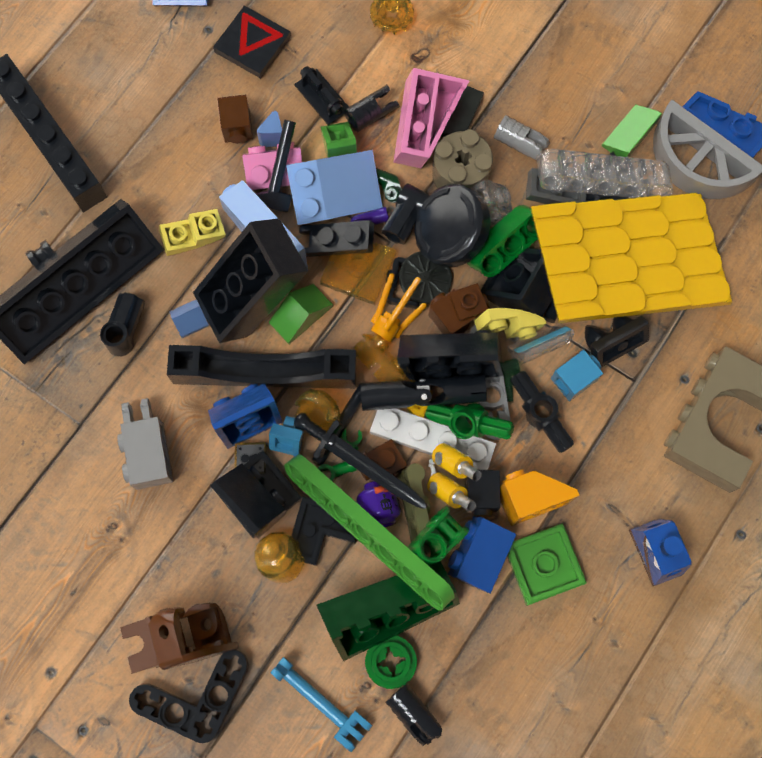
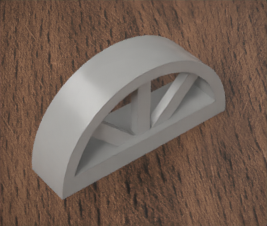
[653,99,762,199]

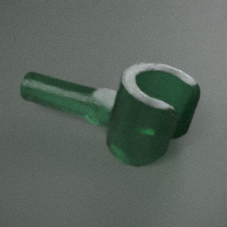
[502,358,520,402]

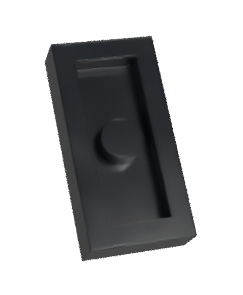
[584,315,649,367]

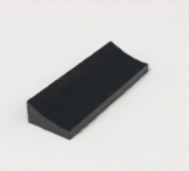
[0,199,164,364]

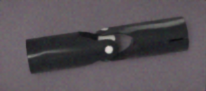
[361,374,487,411]

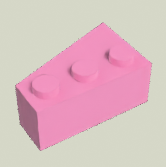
[393,68,469,168]

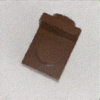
[361,439,407,482]

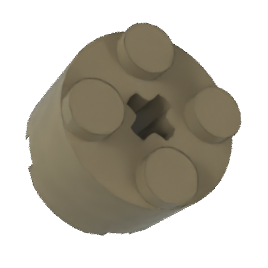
[432,129,493,194]

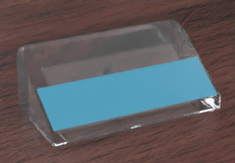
[508,323,575,366]

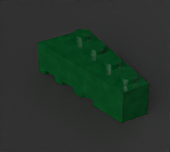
[316,561,460,662]

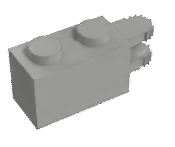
[117,398,173,490]

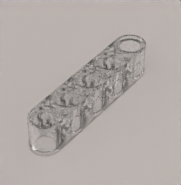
[536,149,673,198]

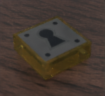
[235,443,267,474]

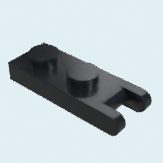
[299,220,375,257]

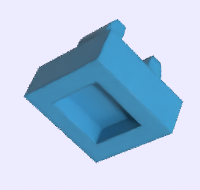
[269,416,303,456]

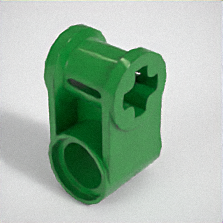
[408,506,469,566]

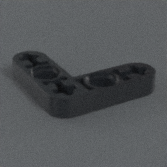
[129,650,249,743]

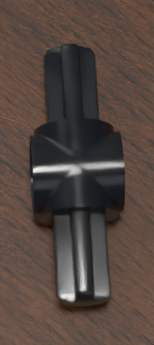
[510,371,574,453]

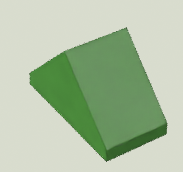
[321,122,357,158]
[269,284,333,344]

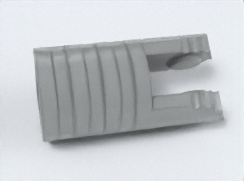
[494,115,550,160]

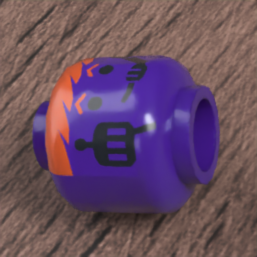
[356,481,401,528]

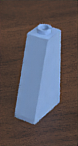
[219,180,308,269]

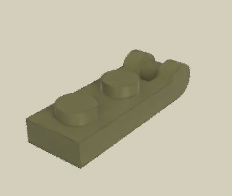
[398,463,431,554]

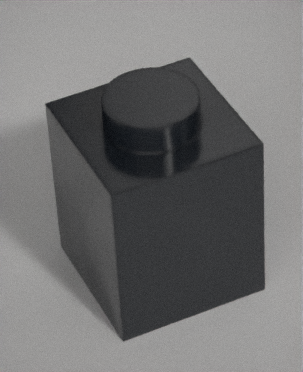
[466,470,500,517]

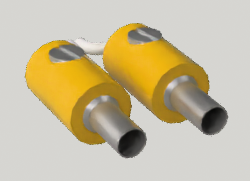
[427,443,481,512]

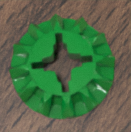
[365,636,417,689]

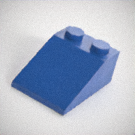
[208,383,283,449]

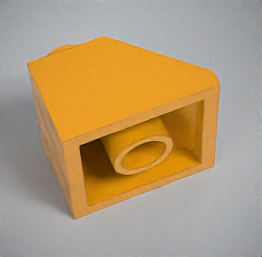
[500,469,580,526]

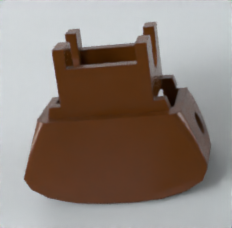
[120,603,239,674]

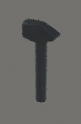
[255,119,296,212]

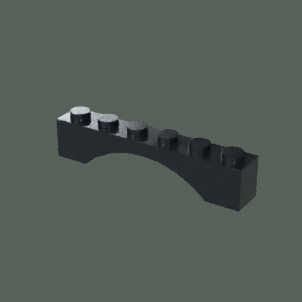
[0,54,107,213]
[167,345,356,389]

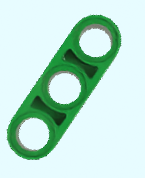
[467,205,538,277]

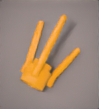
[371,273,427,343]

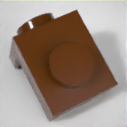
[450,283,490,325]

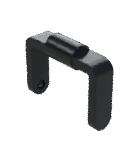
[386,257,419,309]

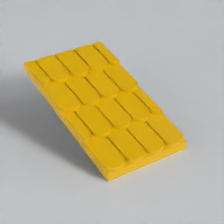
[531,193,732,323]

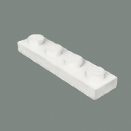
[370,409,496,470]

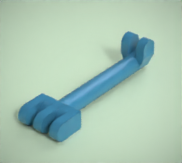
[270,657,372,752]

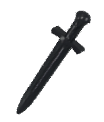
[294,413,428,509]

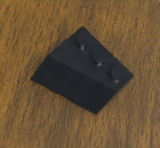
[397,330,504,382]

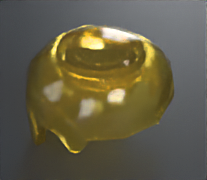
[294,389,340,431]
[254,532,305,583]

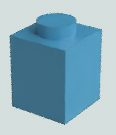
[550,350,603,402]

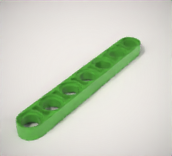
[284,454,455,610]

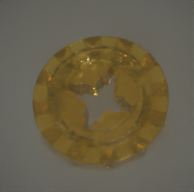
[370,0,414,35]

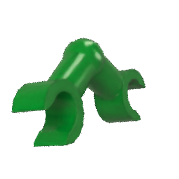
[318,430,363,482]

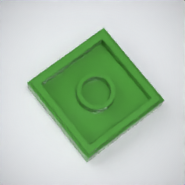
[507,524,587,606]

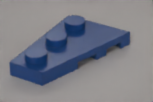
[682,91,762,158]

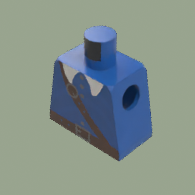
[629,519,692,587]

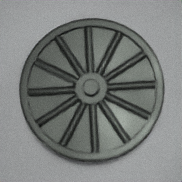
[399,252,452,304]

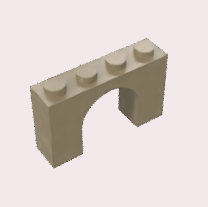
[664,346,762,493]

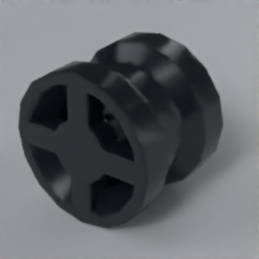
[25,240,54,267]

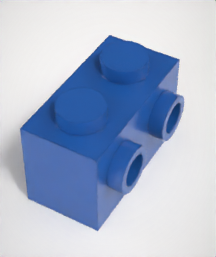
[448,516,516,594]

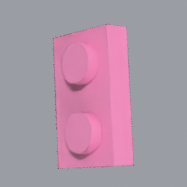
[242,142,302,190]

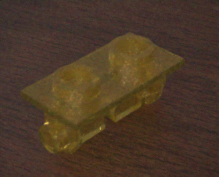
[354,333,409,382]

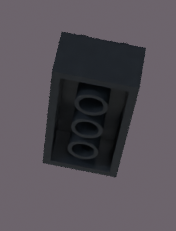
[193,218,308,343]

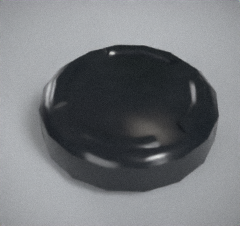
[414,184,491,267]

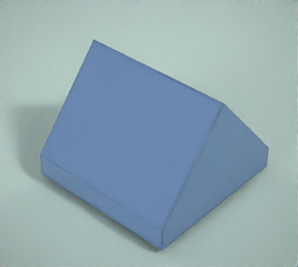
[257,111,282,147]
[169,300,209,338]

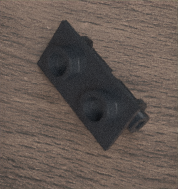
[294,66,349,126]

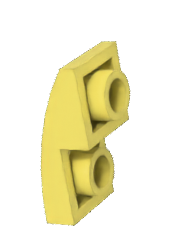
[159,209,226,256]
[474,308,546,340]

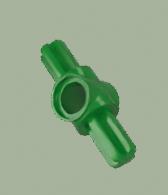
[425,403,514,440]

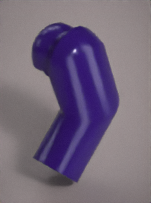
[350,207,389,225]

